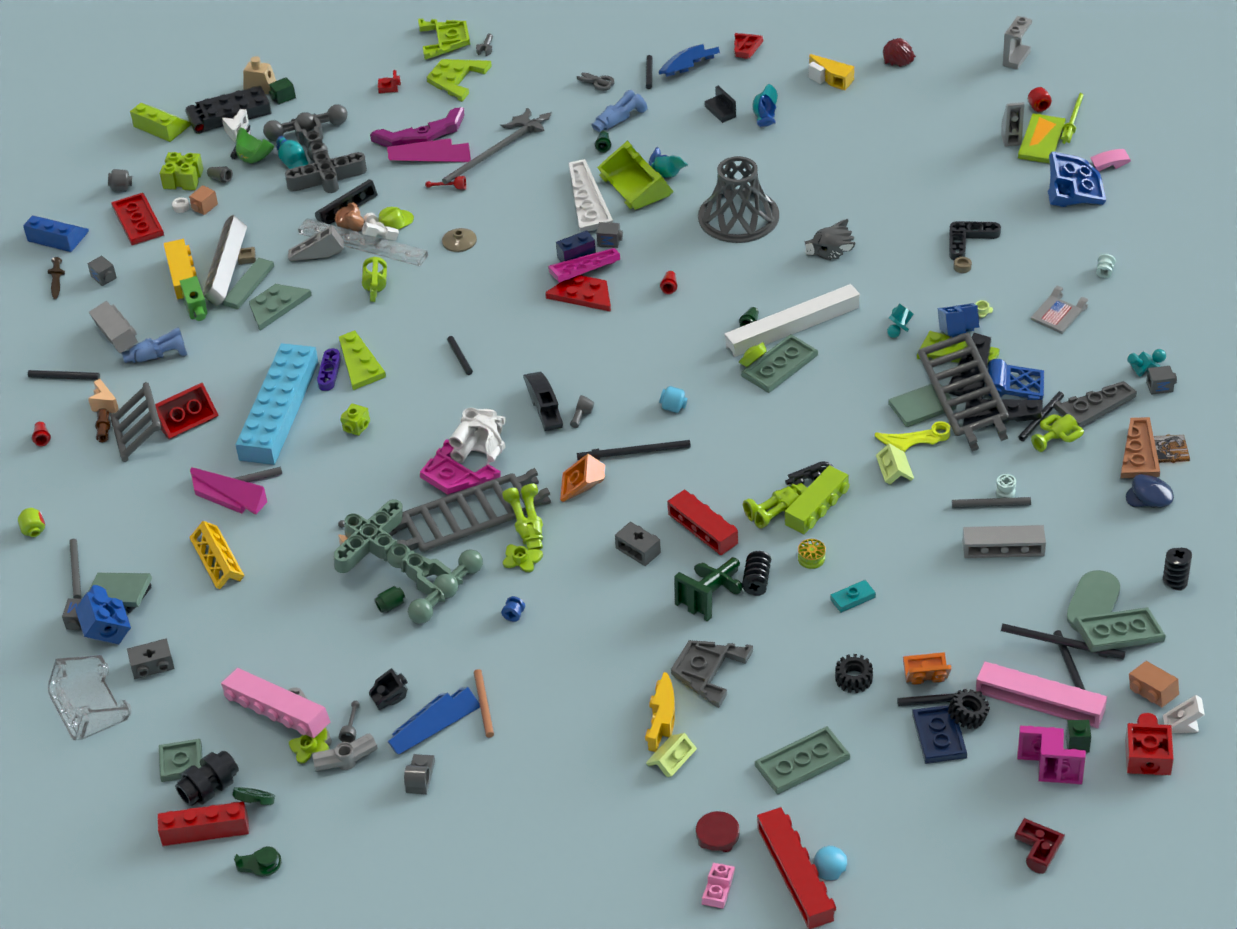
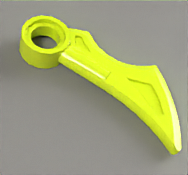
[875,421,950,452]

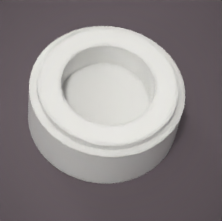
[172,197,190,213]

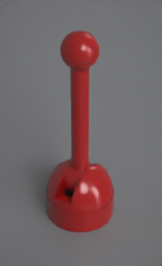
[425,176,466,190]

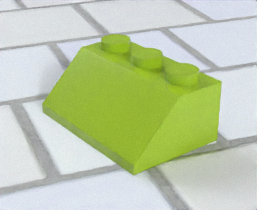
[130,103,191,142]

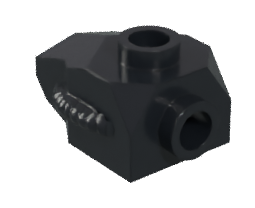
[369,668,408,710]

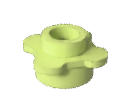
[975,300,993,318]

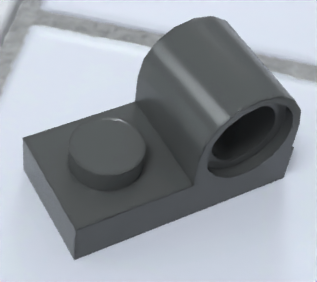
[404,754,435,795]

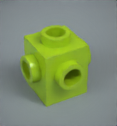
[340,403,370,436]

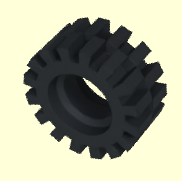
[835,654,873,693]
[948,689,990,729]

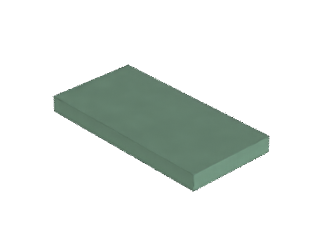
[741,334,818,393]
[1073,607,1166,652]
[755,726,850,795]

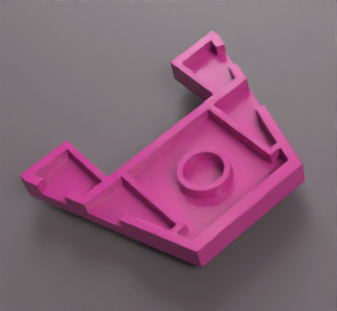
[420,439,501,495]

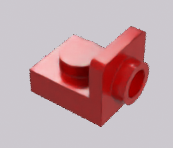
[378,70,401,93]

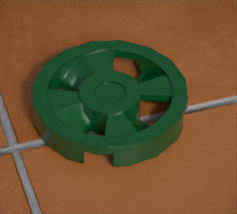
[232,787,275,805]

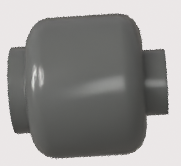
[108,169,132,191]

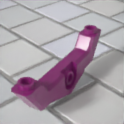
[370,107,465,147]

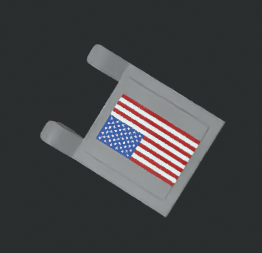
[1031,286,1088,334]

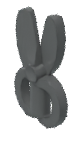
[576,72,614,91]

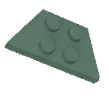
[249,284,312,331]

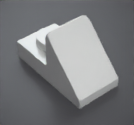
[222,109,249,143]
[1163,695,1205,733]

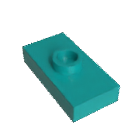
[830,580,876,613]

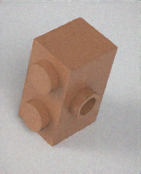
[1129,661,1179,707]

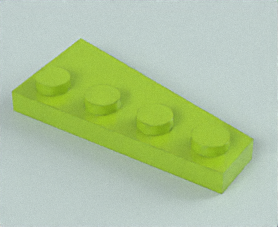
[339,330,386,390]

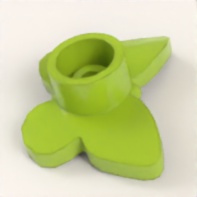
[503,544,543,572]
[289,728,329,764]

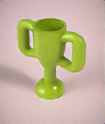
[1031,414,1084,452]

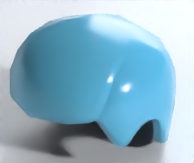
[813,845,848,880]

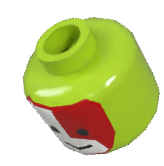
[18,508,45,537]

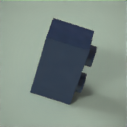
[556,230,596,262]

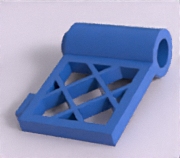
[988,359,1044,400]

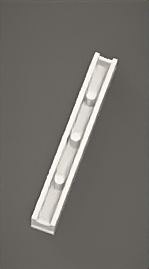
[724,284,860,357]

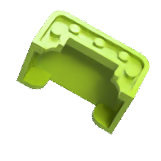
[597,140,674,210]

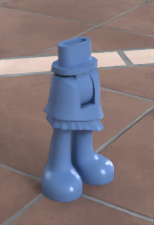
[592,90,648,132]
[122,327,187,363]

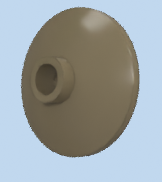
[442,228,477,252]

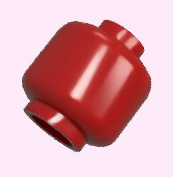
[1027,87,1052,112]

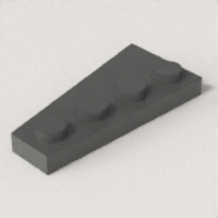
[1053,381,1137,427]

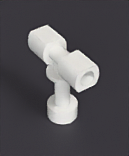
[362,213,399,241]

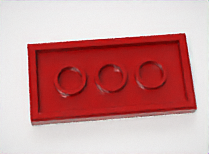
[111,193,164,245]

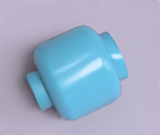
[659,386,688,413]

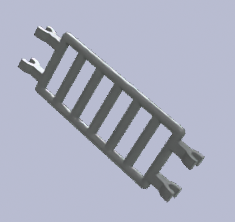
[389,468,551,552]

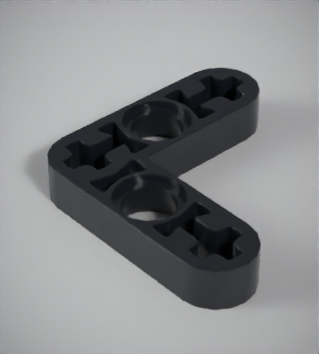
[949,221,1001,260]

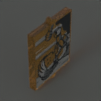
[1154,434,1190,463]

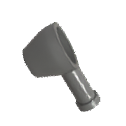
[570,395,594,428]

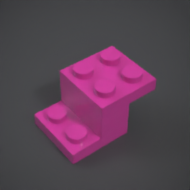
[1017,725,1086,784]

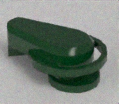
[234,846,282,877]

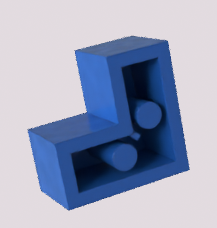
[937,303,980,338]

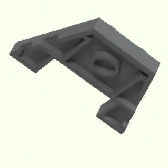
[671,640,753,708]

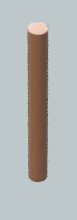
[474,669,494,738]

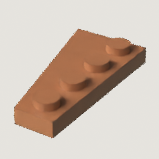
[1120,417,1160,478]

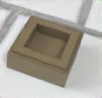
[238,247,256,265]

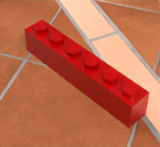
[757,807,836,929]

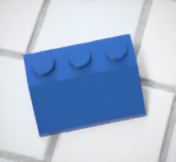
[23,215,89,252]

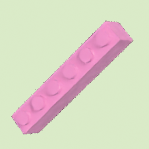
[976,661,1107,728]
[221,668,330,738]

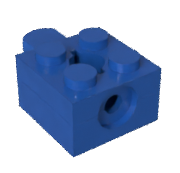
[75,585,131,645]

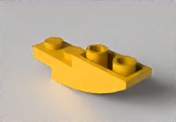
[645,672,675,752]

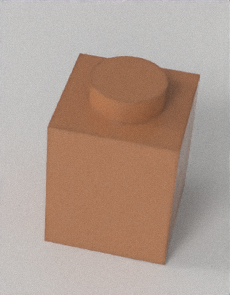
[189,185,218,215]

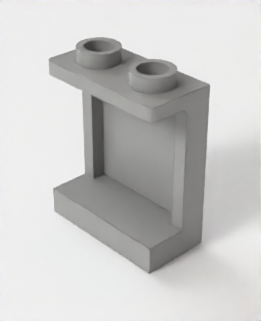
[1002,16,1032,70]

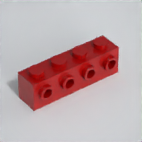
[667,489,738,555]
[158,802,249,846]

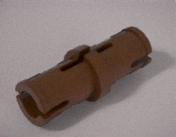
[95,408,110,442]

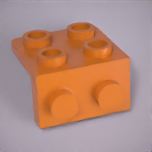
[903,652,952,685]

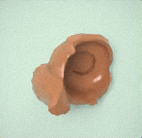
[335,203,365,232]

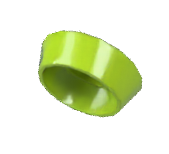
[738,342,767,368]

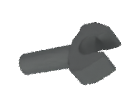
[476,34,493,56]

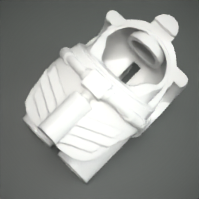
[449,408,506,465]

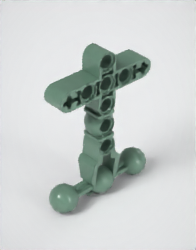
[334,499,483,624]

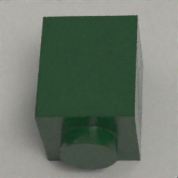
[269,77,296,105]
[1066,720,1092,753]

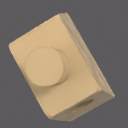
[243,56,276,94]

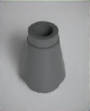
[207,166,233,183]

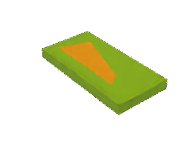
[1018,113,1066,164]

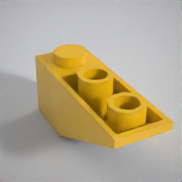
[809,54,854,90]

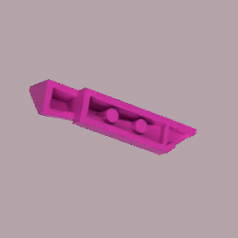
[387,138,471,162]
[190,467,267,514]

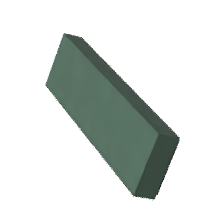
[223,257,274,309]

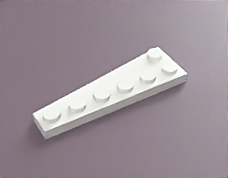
[569,159,613,232]

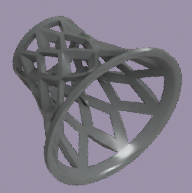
[698,156,779,243]

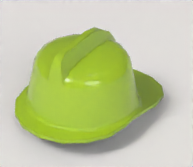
[378,207,414,230]

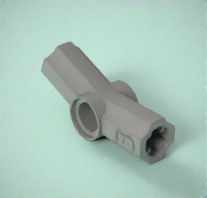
[312,734,378,771]

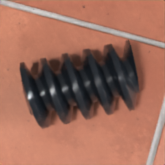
[1162,547,1192,591]
[742,551,772,596]

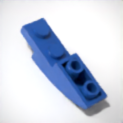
[658,44,720,77]

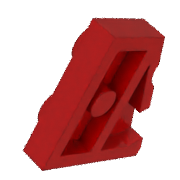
[734,33,764,59]

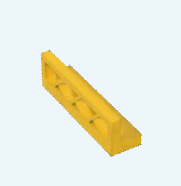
[189,521,244,589]

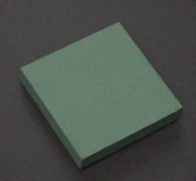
[159,738,203,782]

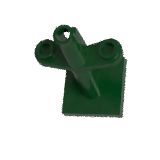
[674,557,742,622]

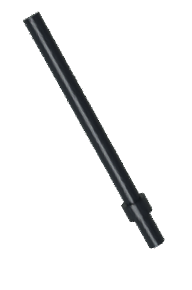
[576,440,691,460]
[1000,623,1126,659]

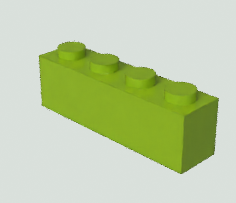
[785,465,850,534]

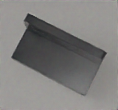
[704,85,736,123]

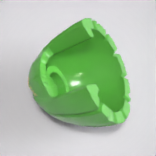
[236,127,275,163]

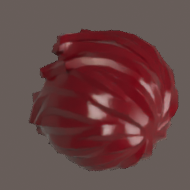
[883,38,916,67]

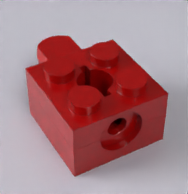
[1125,713,1174,775]

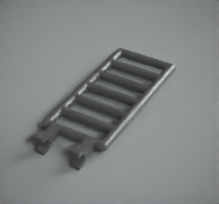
[918,333,1009,451]

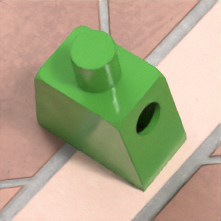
[180,276,208,321]

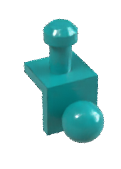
[887,303,914,338]
[1127,349,1166,377]

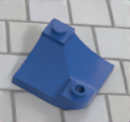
[1048,151,1106,207]

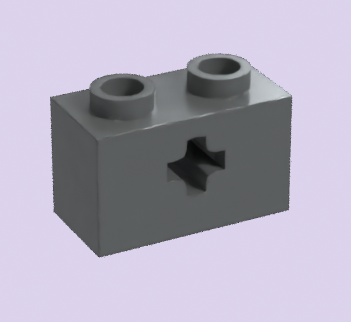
[615,521,661,566]
[127,638,175,679]

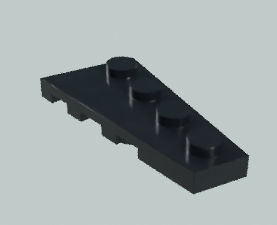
[948,333,991,399]
[963,399,1043,428]

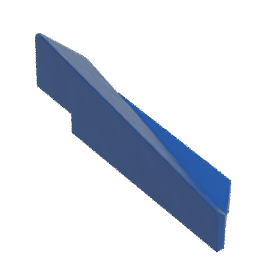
[387,687,480,754]

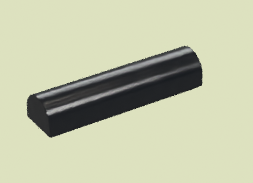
[315,179,378,227]

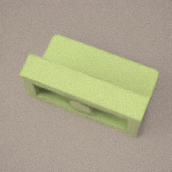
[876,444,914,485]
[646,733,697,777]

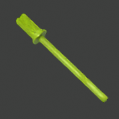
[1061,92,1084,144]

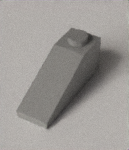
[1001,102,1024,147]
[288,225,344,261]

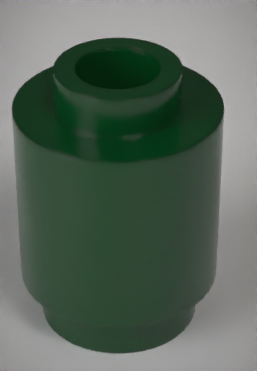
[374,586,405,613]

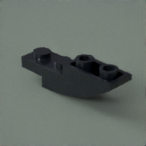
[523,371,563,431]

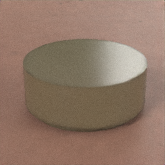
[954,257,972,273]

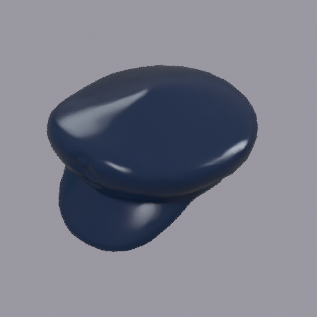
[1126,474,1174,508]

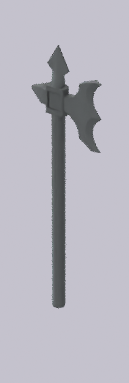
[442,108,552,184]

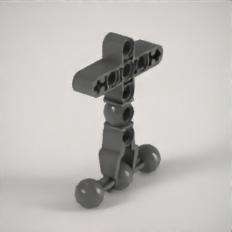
[263,104,367,193]

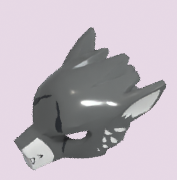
[805,219,856,260]

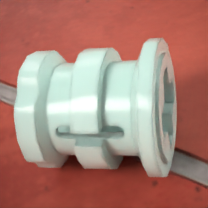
[1096,254,1116,278]

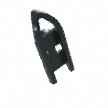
[785,461,834,485]

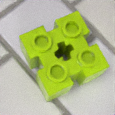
[159,152,204,190]

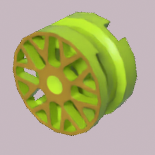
[798,539,826,569]

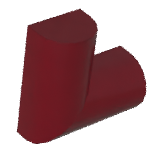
[1015,818,1065,874]

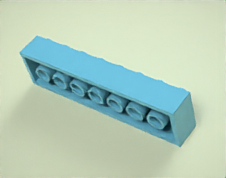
[235,343,319,465]

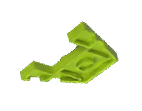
[418,18,470,60]
[426,59,492,102]

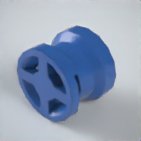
[501,596,525,622]

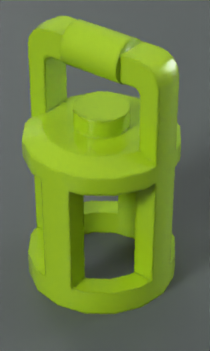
[362,257,387,302]

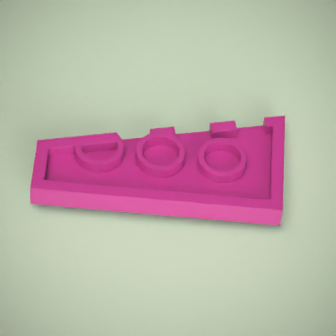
[548,248,621,282]

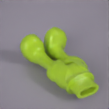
[743,483,807,528]
[502,484,543,550]

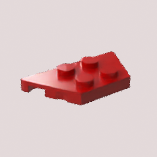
[545,275,611,312]

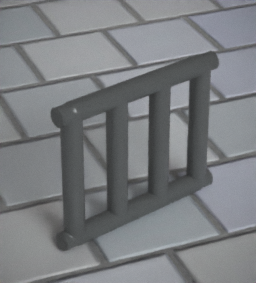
[110,382,161,462]

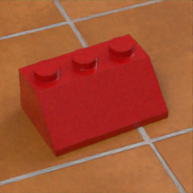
[155,382,219,439]

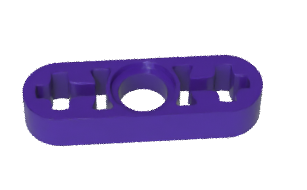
[317,348,341,391]

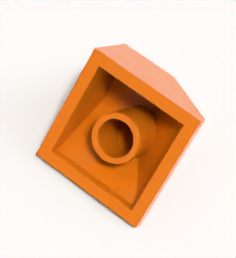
[560,454,605,502]

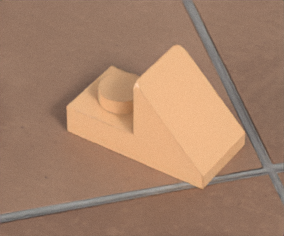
[88,379,119,413]

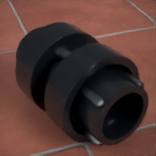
[175,750,239,806]

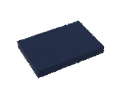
[912,705,968,764]

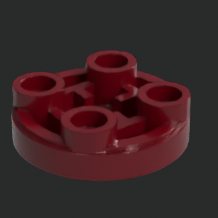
[696,811,740,852]

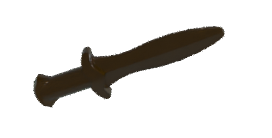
[48,257,65,299]

